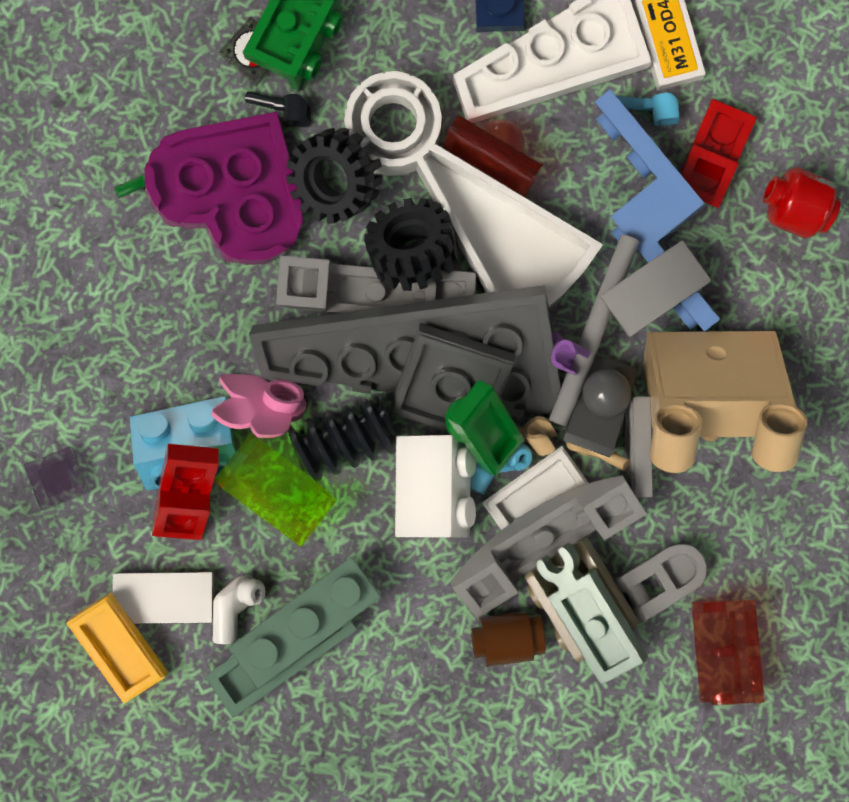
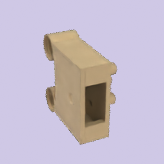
[643,331,807,473]

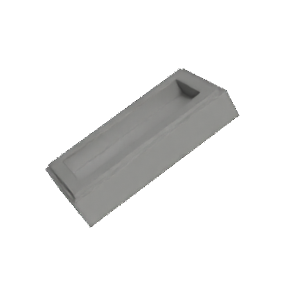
[624,397,653,499]

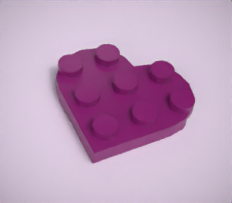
[144,112,303,265]

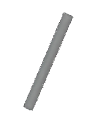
[549,234,640,427]

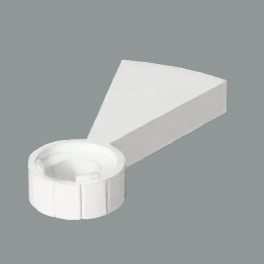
[344,71,603,308]

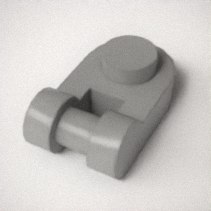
[614,544,707,623]

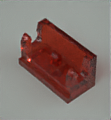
[691,598,765,705]

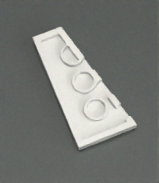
[453,0,652,125]

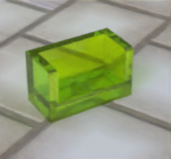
[214,432,337,547]

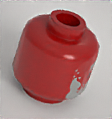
[762,167,841,239]

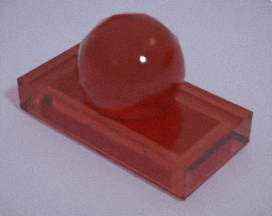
[442,115,543,198]

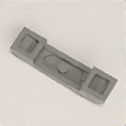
[276,255,476,314]
[450,476,647,619]

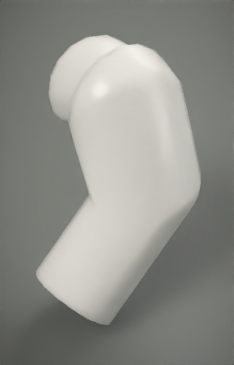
[212,575,265,644]

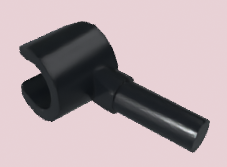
[245,91,311,127]

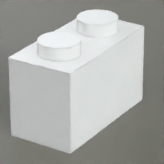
[395,435,476,538]

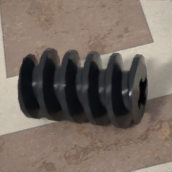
[288,392,396,482]

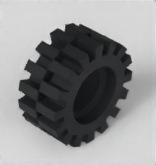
[286,127,383,224]
[364,198,459,291]

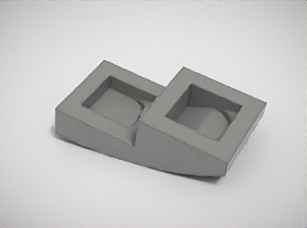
[600,240,712,338]

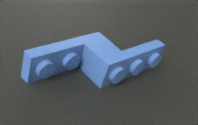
[595,89,720,332]

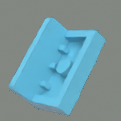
[130,396,242,490]

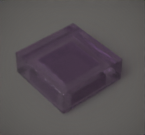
[24,447,90,511]

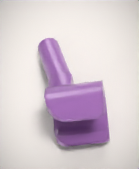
[551,330,591,376]

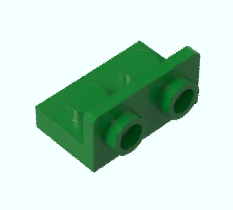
[242,0,344,91]

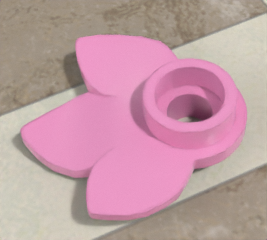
[211,374,306,438]

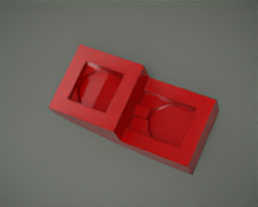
[680,99,757,208]
[152,443,219,540]

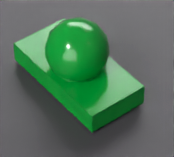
[445,380,524,477]

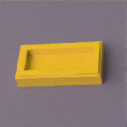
[66,592,168,703]

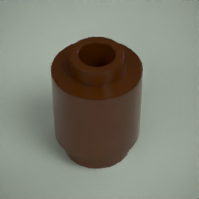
[471,611,546,667]

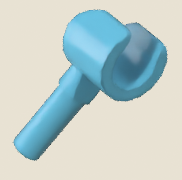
[616,92,680,126]

